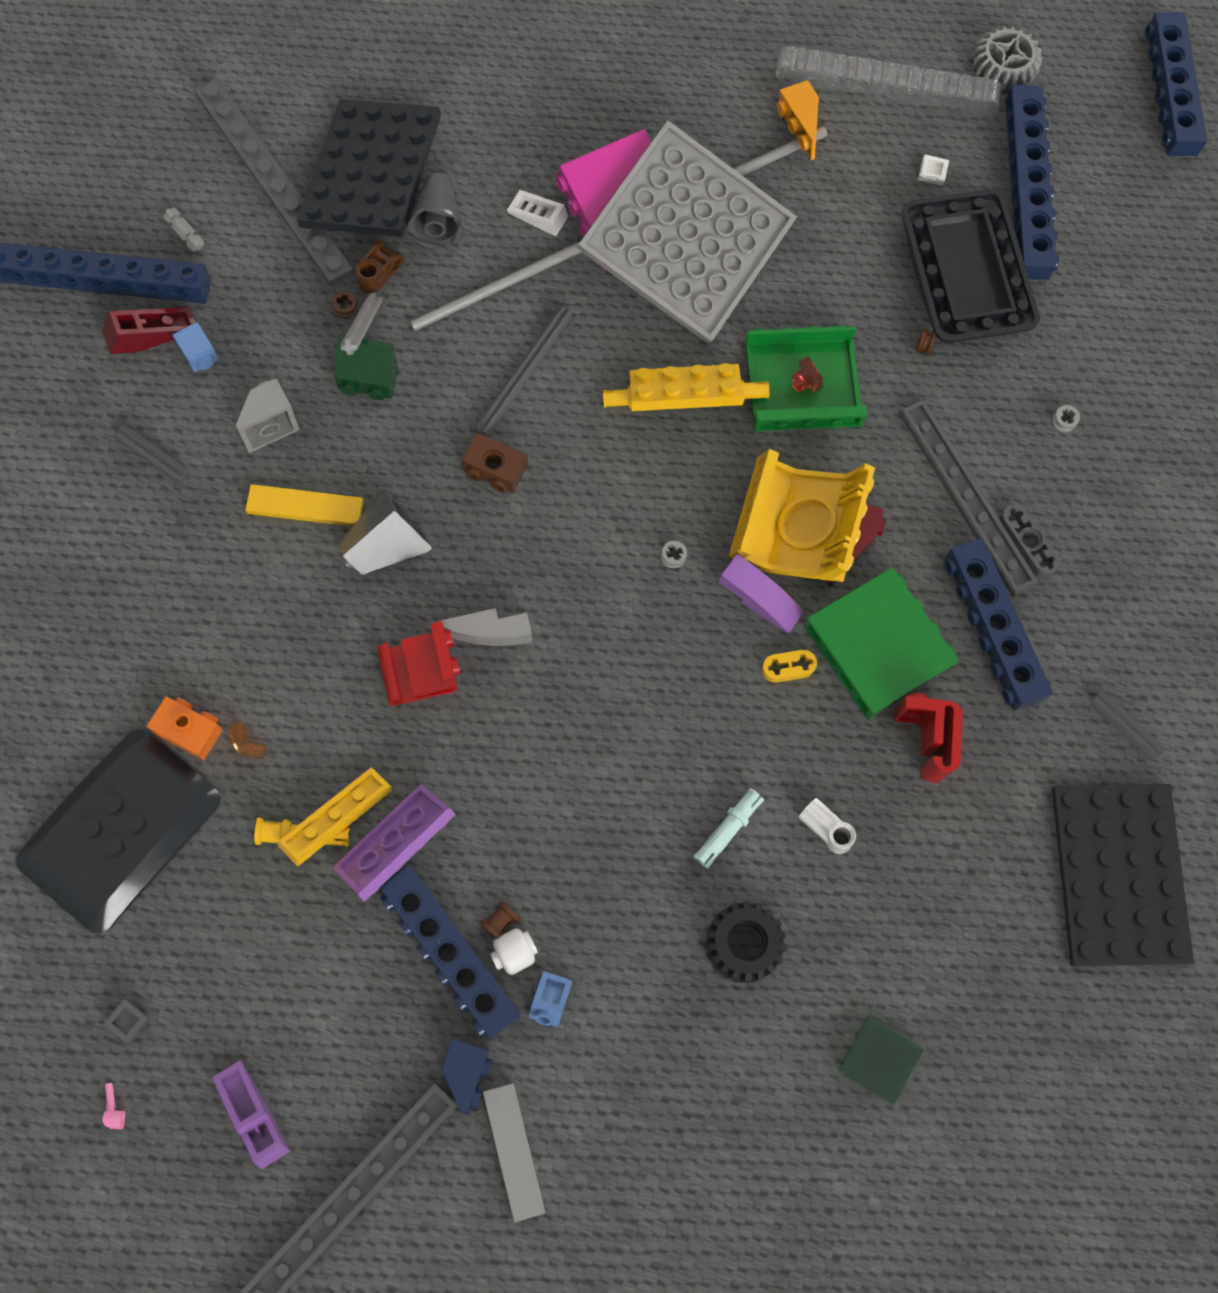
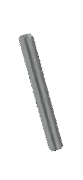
[340,292,382,355]

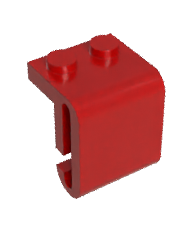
[377,621,460,706]
[893,693,963,783]

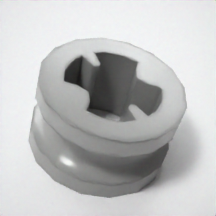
[1052,405,1080,432]
[661,541,687,569]

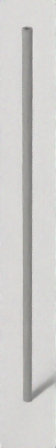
[410,127,827,332]

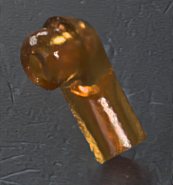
[228,723,267,759]

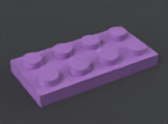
[332,784,455,902]

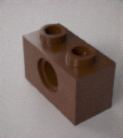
[462,433,528,493]

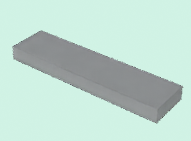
[483,1083,546,1223]

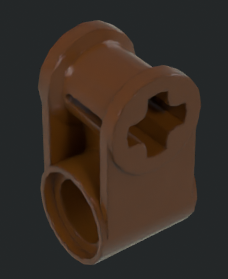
[356,240,404,294]

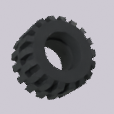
[705,902,786,983]

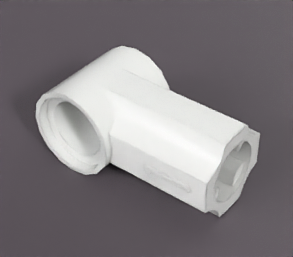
[798,798,856,854]

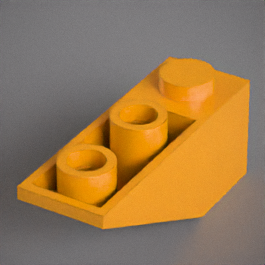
[776,80,819,160]

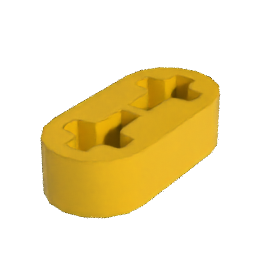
[762,650,817,683]

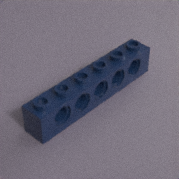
[1145,12,1207,156]
[944,538,1053,711]
[380,865,521,1040]

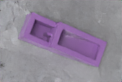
[719,554,804,634]
[212,1060,290,1169]

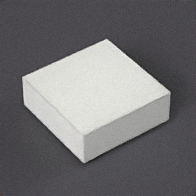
[918,154,949,186]

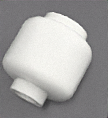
[490,928,538,975]

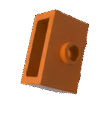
[146,696,223,761]

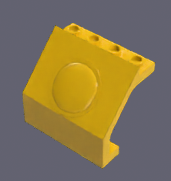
[728,449,875,582]

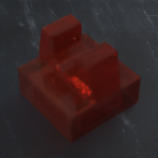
[791,356,823,393]

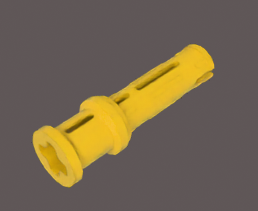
[254,817,350,847]

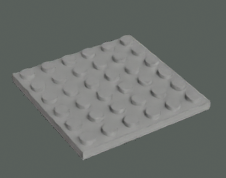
[577,120,797,344]

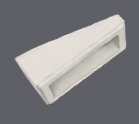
[507,190,568,236]

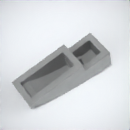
[439,608,532,646]

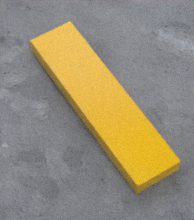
[246,484,364,527]
[277,767,392,867]

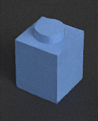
[173,322,219,372]

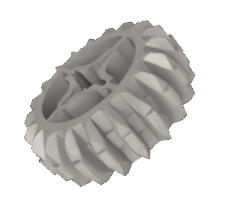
[972,25,1042,92]

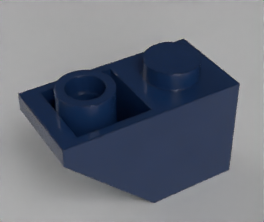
[442,1039,493,1114]

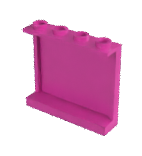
[556,129,652,271]

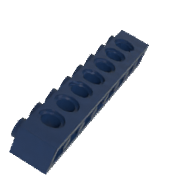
[1005,85,1059,280]
[0,242,211,304]

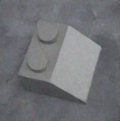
[236,379,300,453]

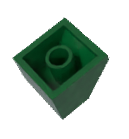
[334,334,399,400]

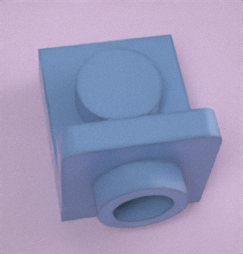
[529,971,573,1027]

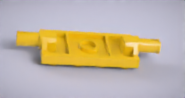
[603,363,769,411]

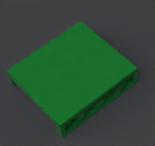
[745,325,867,432]
[803,567,959,720]

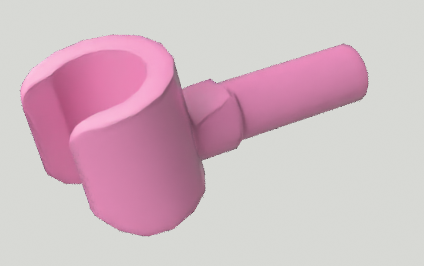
[103,1083,125,1129]

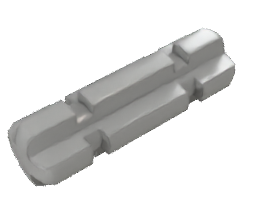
[163,207,204,252]

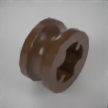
[332,291,358,318]
[916,329,936,356]

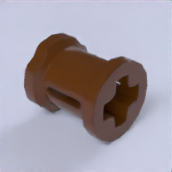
[480,901,521,939]

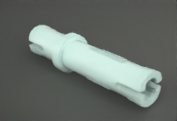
[693,788,764,869]

